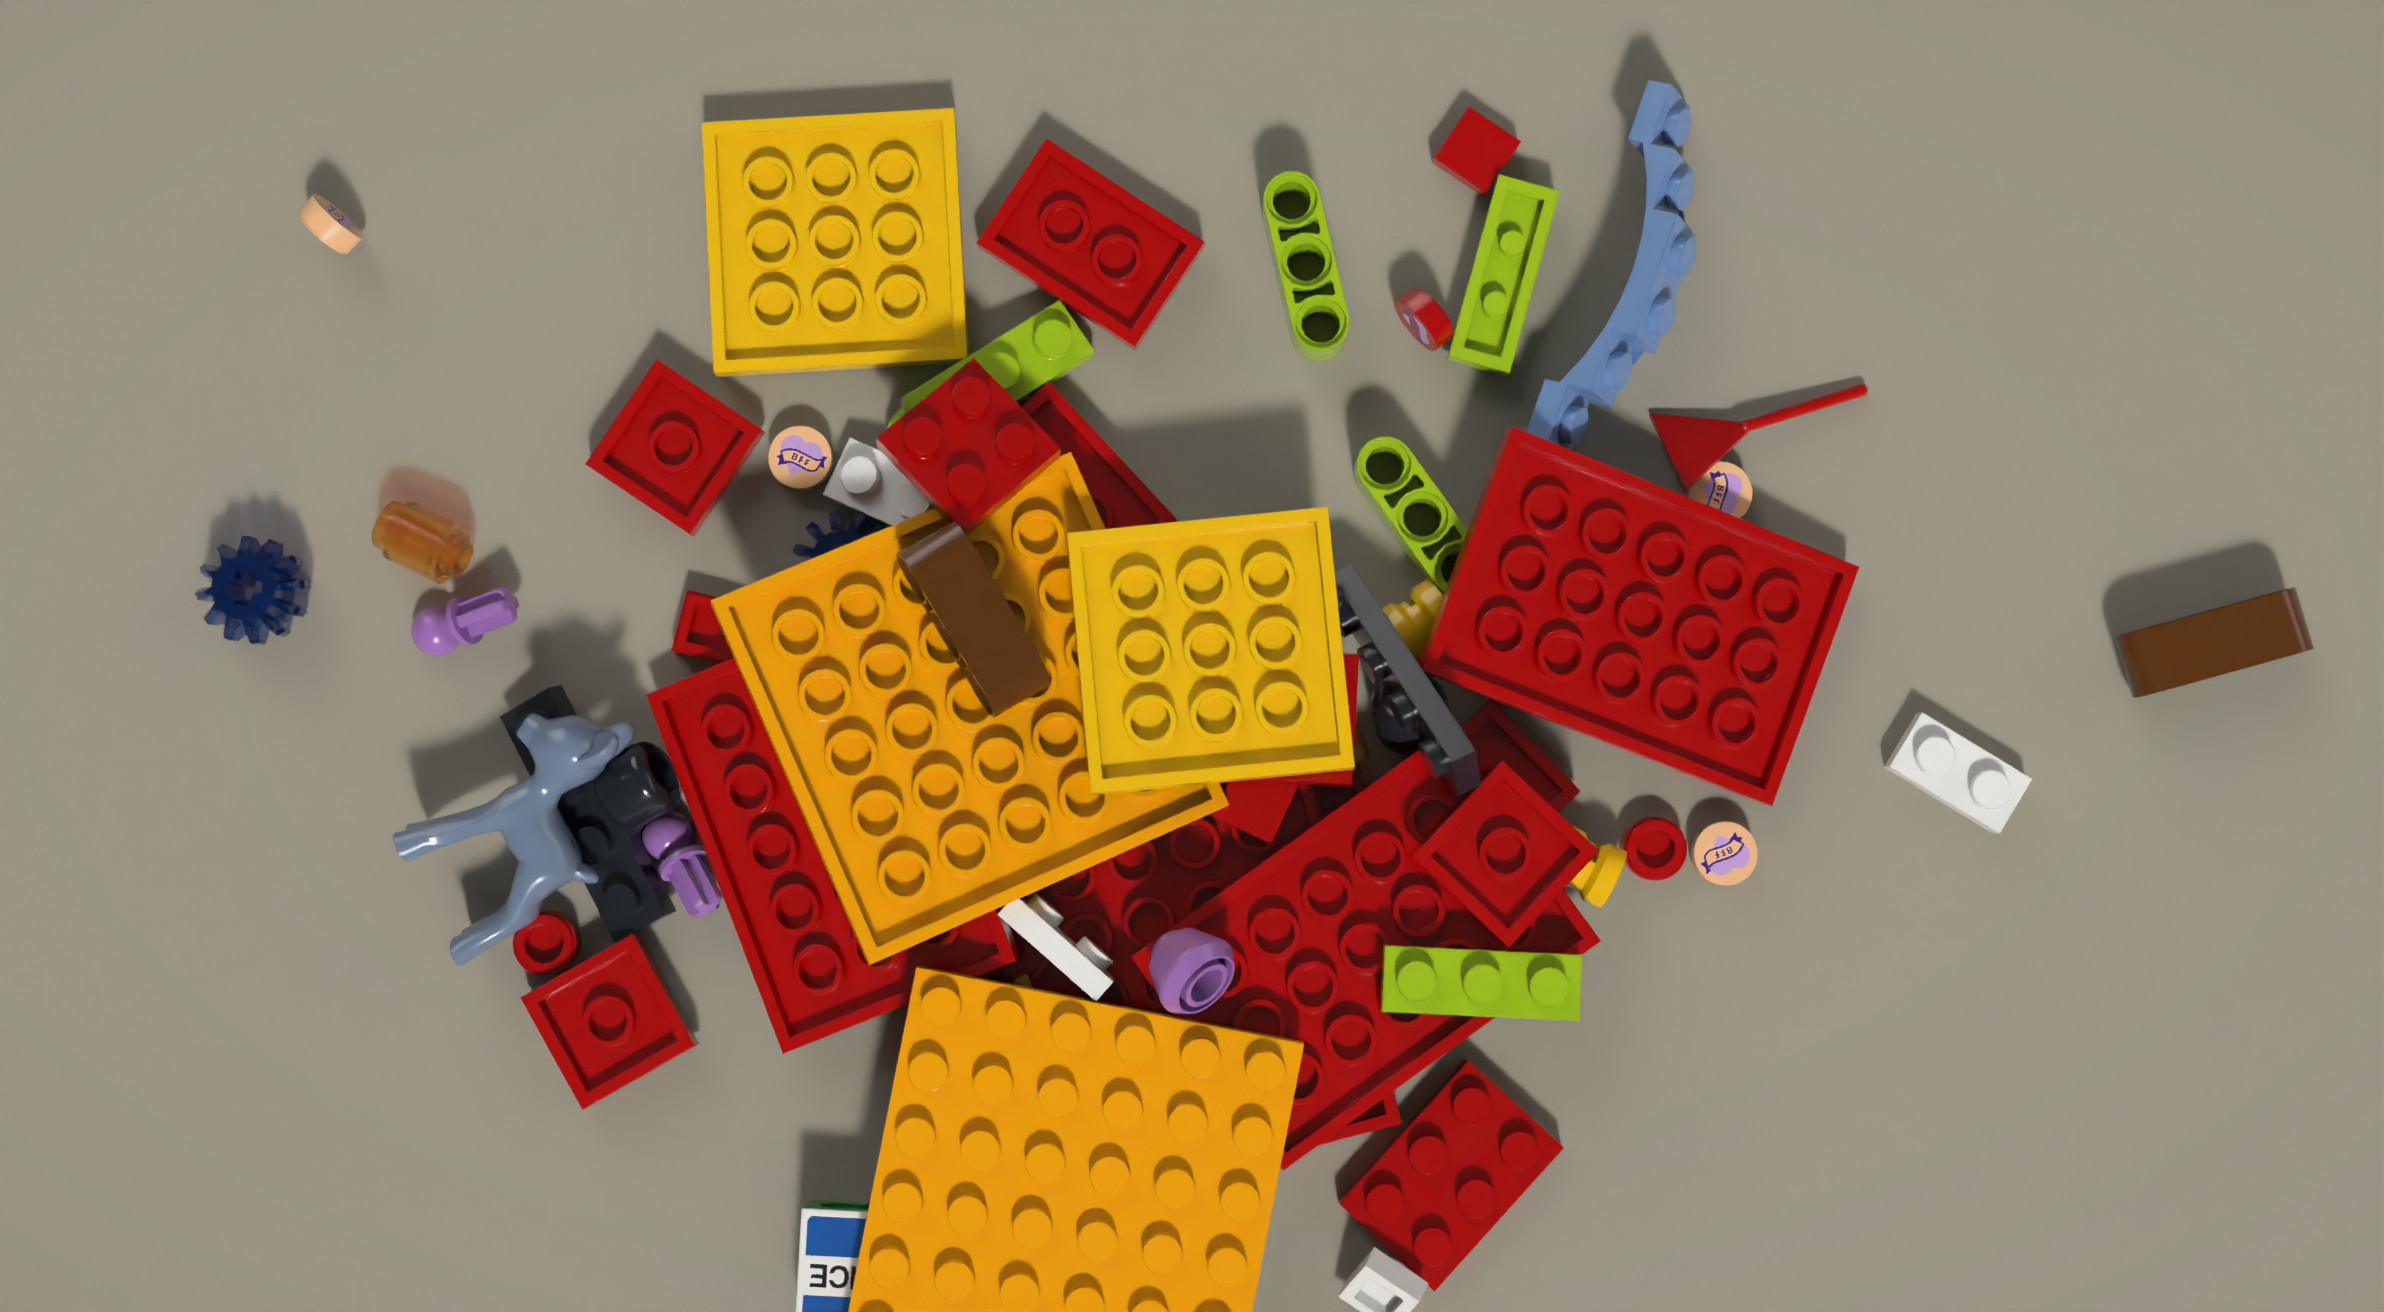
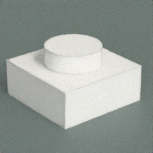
[1338,1247,1429,1312]

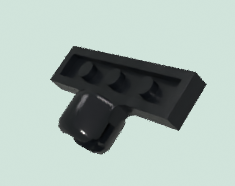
[1335,563,1481,796]
[500,685,682,943]

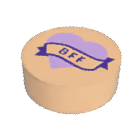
[298,194,363,254]
[768,426,834,491]
[1685,461,1752,518]
[1690,821,1758,886]

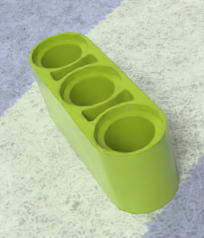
[1262,171,1349,361]
[1354,436,1468,595]

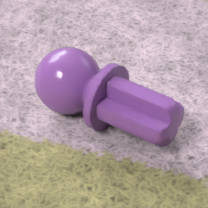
[411,587,519,656]
[642,810,722,918]

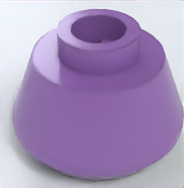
[1149,928,1235,1014]

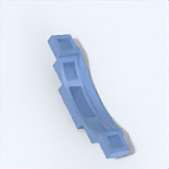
[1527,80,1697,450]

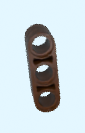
[896,521,1051,718]
[2115,587,2314,698]

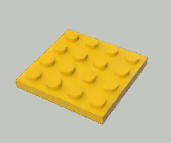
[702,108,969,377]
[1067,507,1355,795]

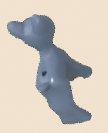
[393,714,635,966]

